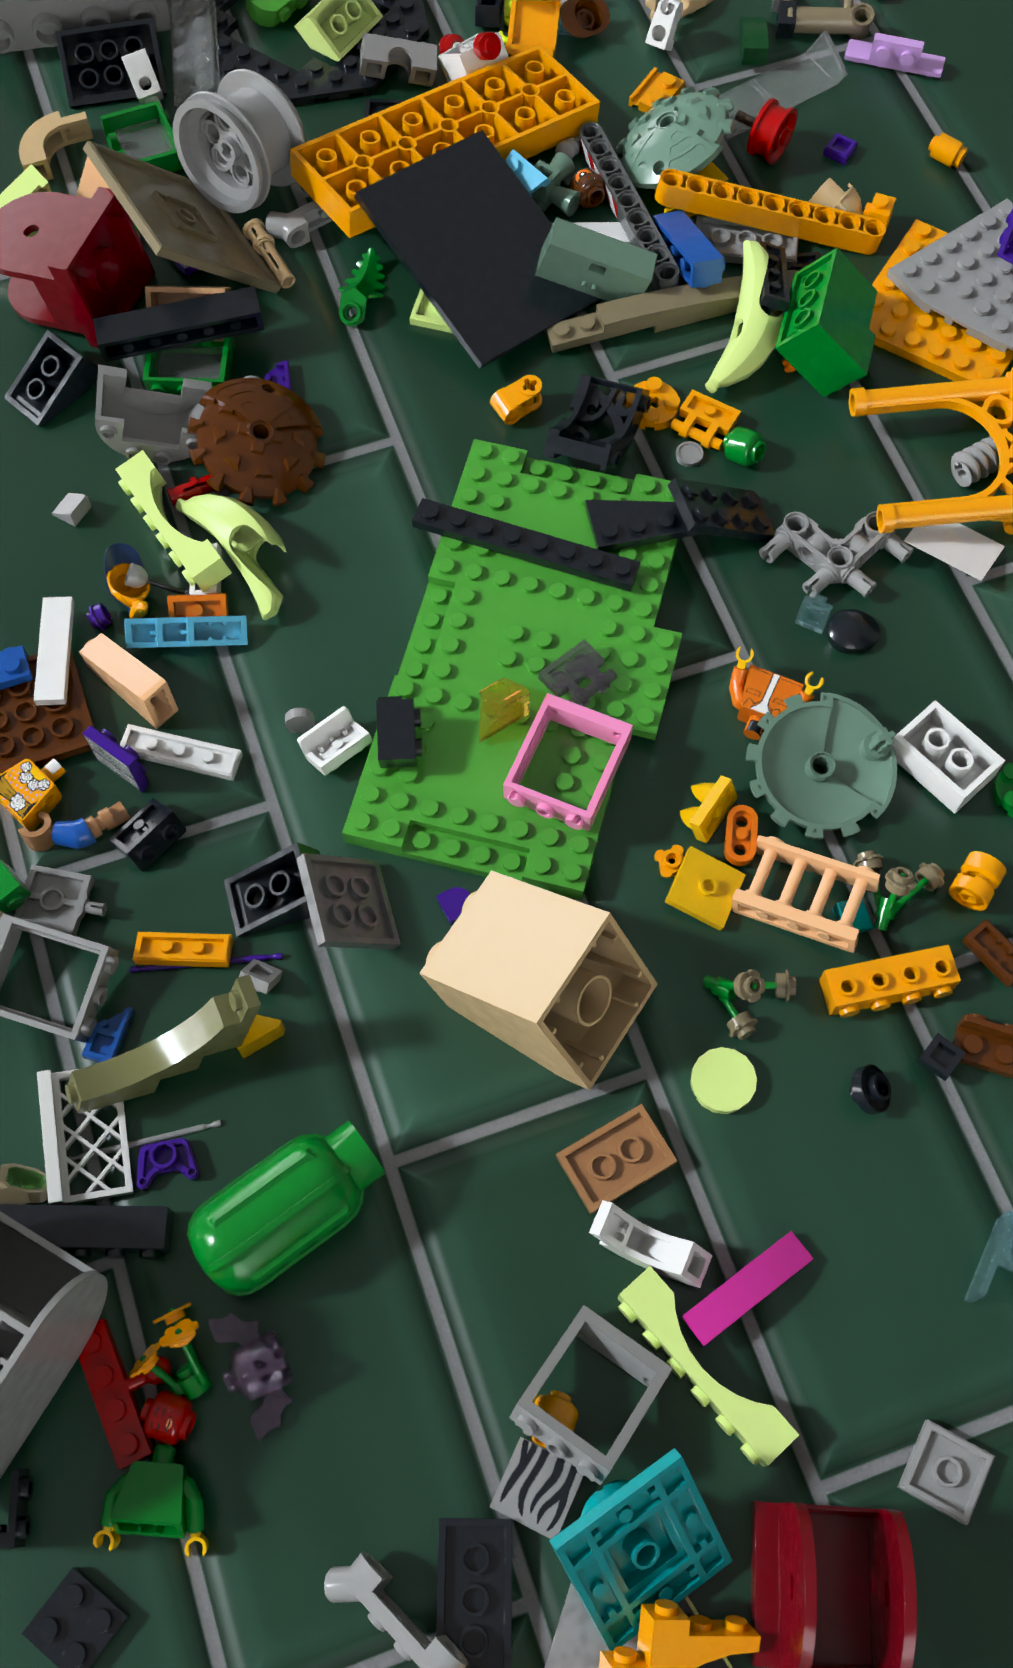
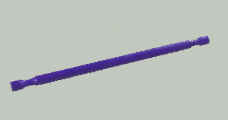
[129,953,283,973]

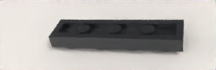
[759,241,790,312]

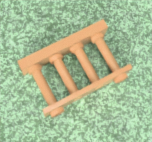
[732,835,880,953]

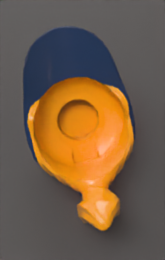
[104,543,150,619]

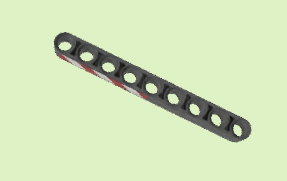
[579,122,680,291]

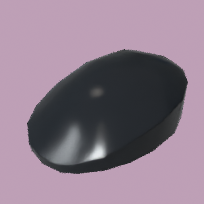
[827,609,880,654]

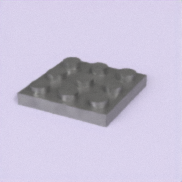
[296,853,401,950]

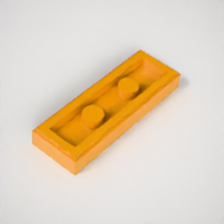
[132,932,233,968]

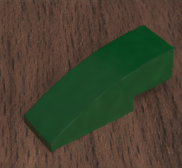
[739,17,769,65]

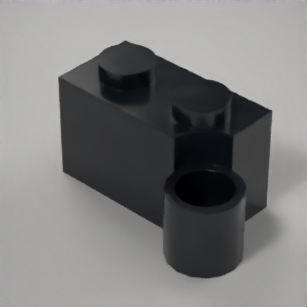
[376,696,423,768]

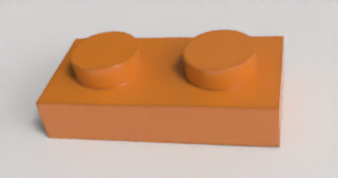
[167,593,229,617]

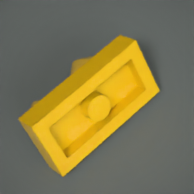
[680,776,738,843]

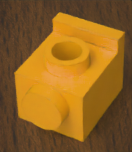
[863,193,896,240]

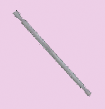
[68,1120,222,1161]

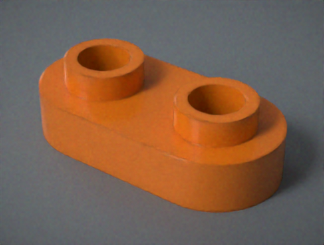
[724,805,758,866]

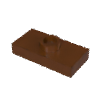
[962,918,1013,988]

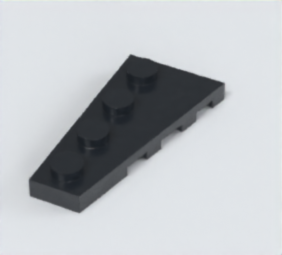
[585,500,702,552]

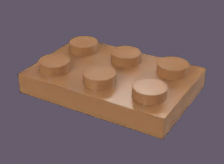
[556,1104,677,1215]

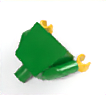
[93,1444,209,1558]

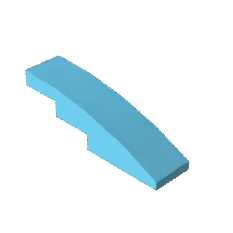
[124,615,248,648]

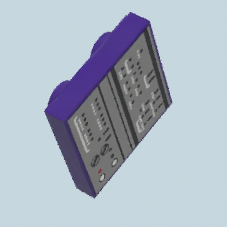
[83,726,149,792]

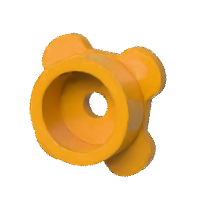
[654,845,684,878]

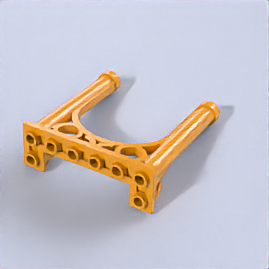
[849,367,1013,535]

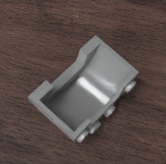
[95,364,212,465]

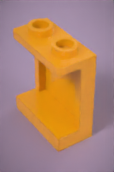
[505,0,562,59]

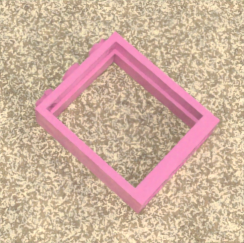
[503,693,633,831]

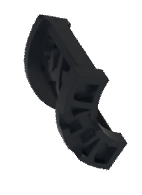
[543,374,651,472]

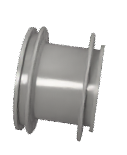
[173,69,305,213]

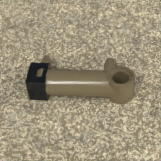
[775,0,875,40]

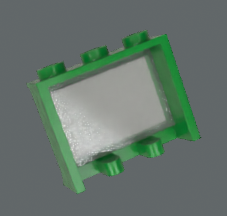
[100,100,185,172]
[143,336,236,395]

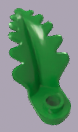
[338,247,386,327]

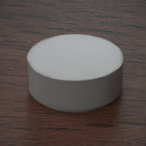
[285,708,315,734]

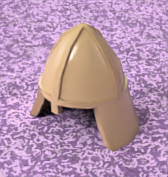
[809,178,863,215]

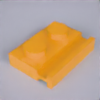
[629,67,685,113]

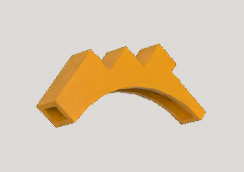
[599,1599,761,1668]

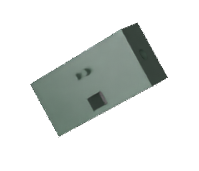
[535,217,657,301]

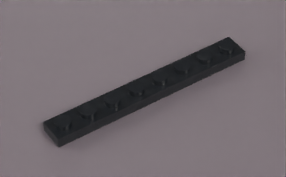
[412,498,640,592]

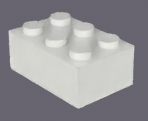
[892,700,1005,814]

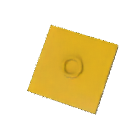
[665,846,746,931]

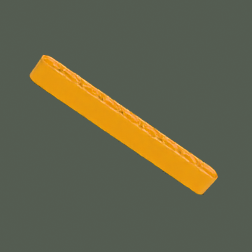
[655,169,886,255]

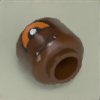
[569,168,606,209]

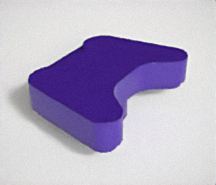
[136,1138,201,1191]

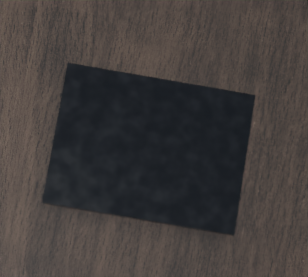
[354,130,603,369]

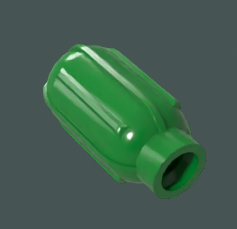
[187,1120,386,1296]

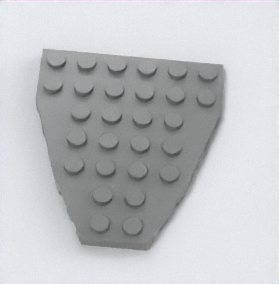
[887,198,1013,353]

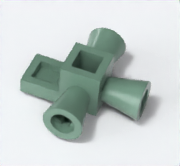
[532,152,581,217]

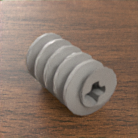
[951,436,999,487]

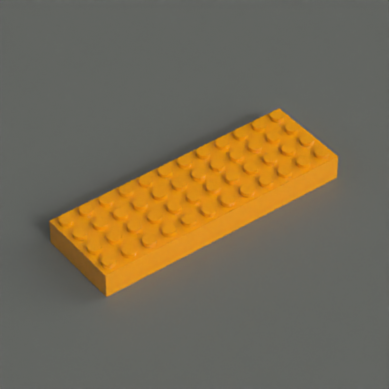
[290,45,600,238]

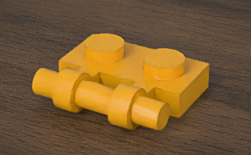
[670,389,741,451]

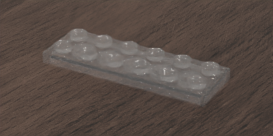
[169,0,220,109]

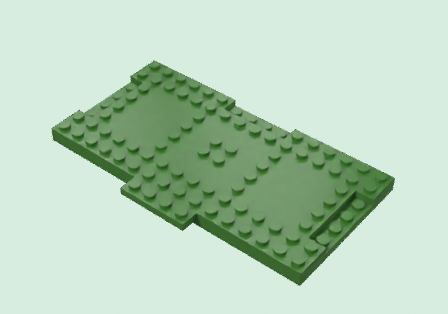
[342,439,682,901]

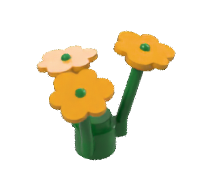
[129,1302,212,1400]

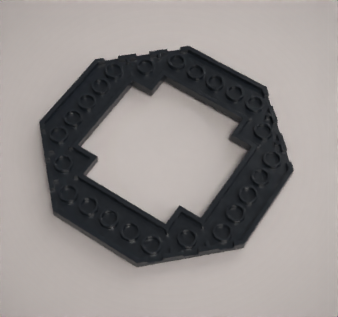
[183,0,430,106]

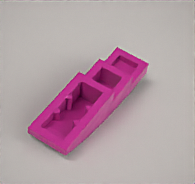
[682,1231,814,1346]

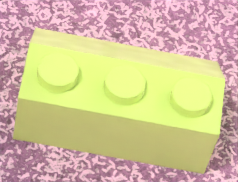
[294,0,383,62]

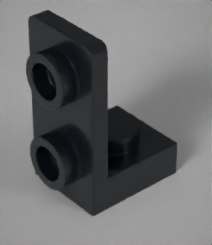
[0,1468,34,1549]

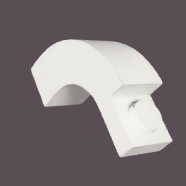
[589,1200,713,1288]

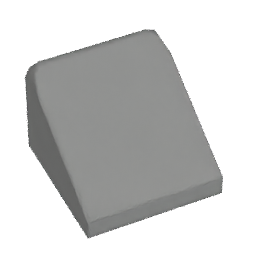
[52,493,92,527]

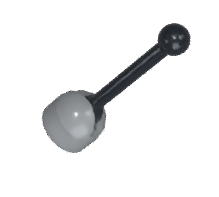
[124,563,190,595]

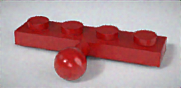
[78,1319,172,1470]

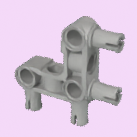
[759,511,914,598]

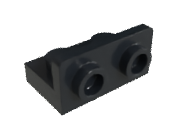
[109,798,186,872]

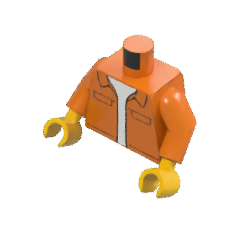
[729,646,824,740]

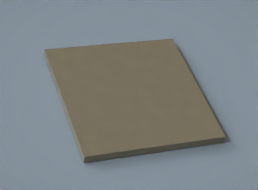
[83,141,281,294]

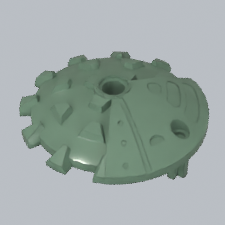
[616,87,735,189]
[746,692,897,840]

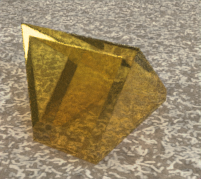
[479,677,530,743]

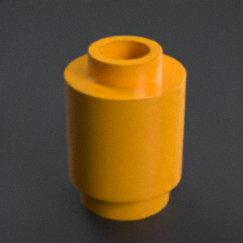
[928,132,968,168]

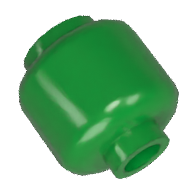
[723,426,766,467]

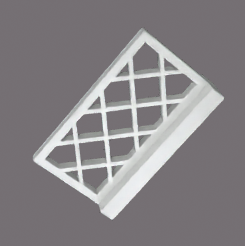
[37,1069,134,1205]

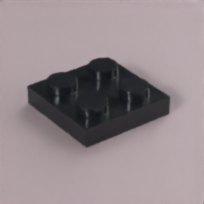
[22,1567,131,1668]

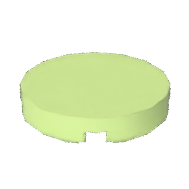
[690,1047,757,1114]

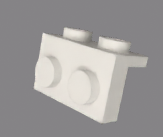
[297,706,373,776]

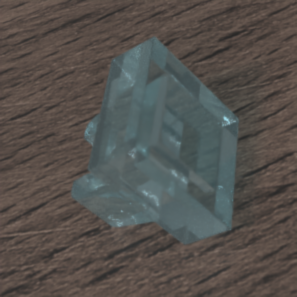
[795,594,833,634]

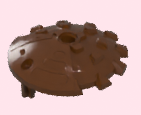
[187,378,326,507]

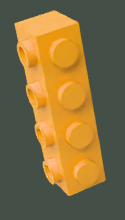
[819,945,961,1018]

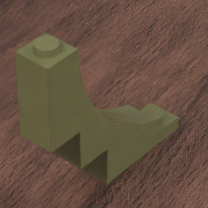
[65,974,261,1114]

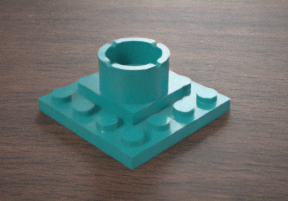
[549,1448,732,1651]

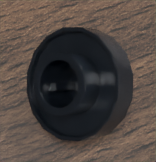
[850,1064,891,1115]

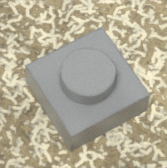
[239,959,282,994]

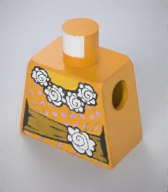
[0,759,66,832]

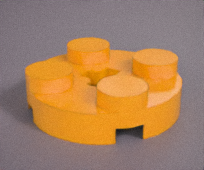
[625,377,680,431]

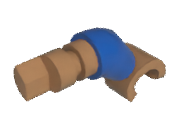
[18,801,131,852]

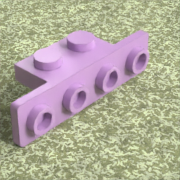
[844,33,945,78]

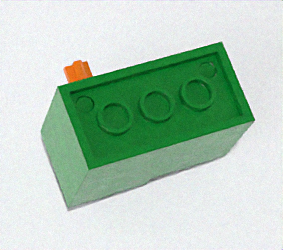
[775,247,877,397]

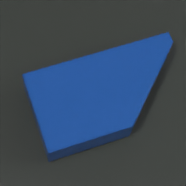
[81,1007,135,1063]

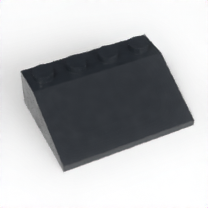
[55,17,168,109]

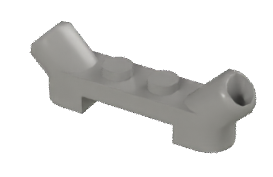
[266,200,333,248]
[324,1551,468,1668]

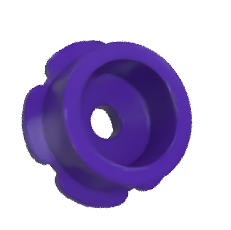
[86,603,113,631]

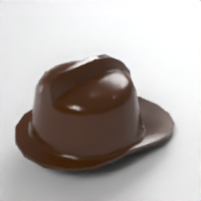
[560,0,610,38]

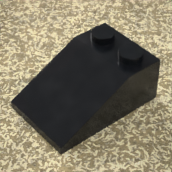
[4,329,98,427]
[223,842,320,938]

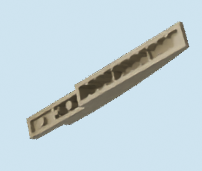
[546,270,798,353]

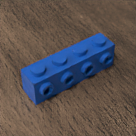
[653,210,725,288]

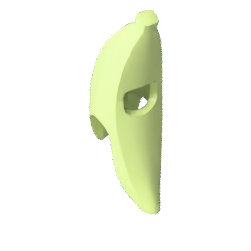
[705,240,784,393]
[176,494,286,620]

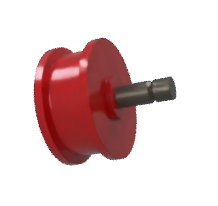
[735,98,798,165]

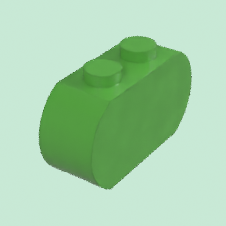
[245,0,308,27]

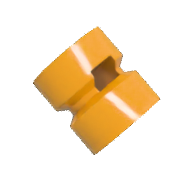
[949,851,1006,911]

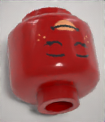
[140,1390,197,1445]

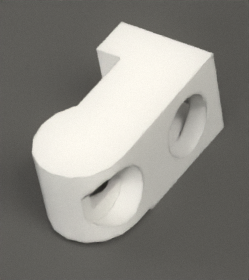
[645,0,683,51]

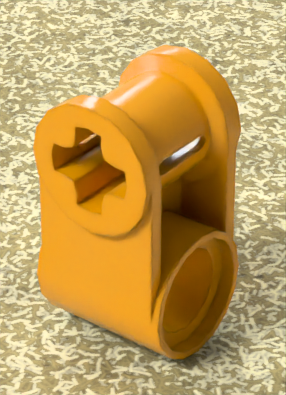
[490,375,542,425]

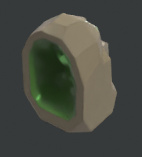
[0,1163,48,1205]

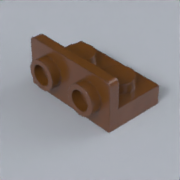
[953,1013,1013,1079]

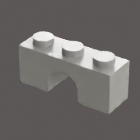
[360,33,437,87]

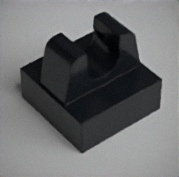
[917,1033,966,1081]

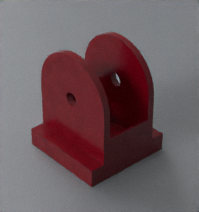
[0,187,156,348]
[751,1501,917,1668]

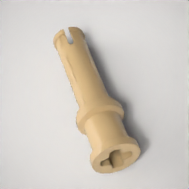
[243,218,296,289]

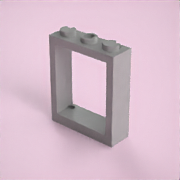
[0,913,119,1043]
[509,1305,673,1485]

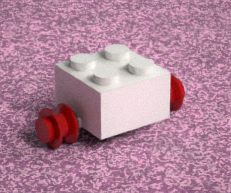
[438,32,509,83]

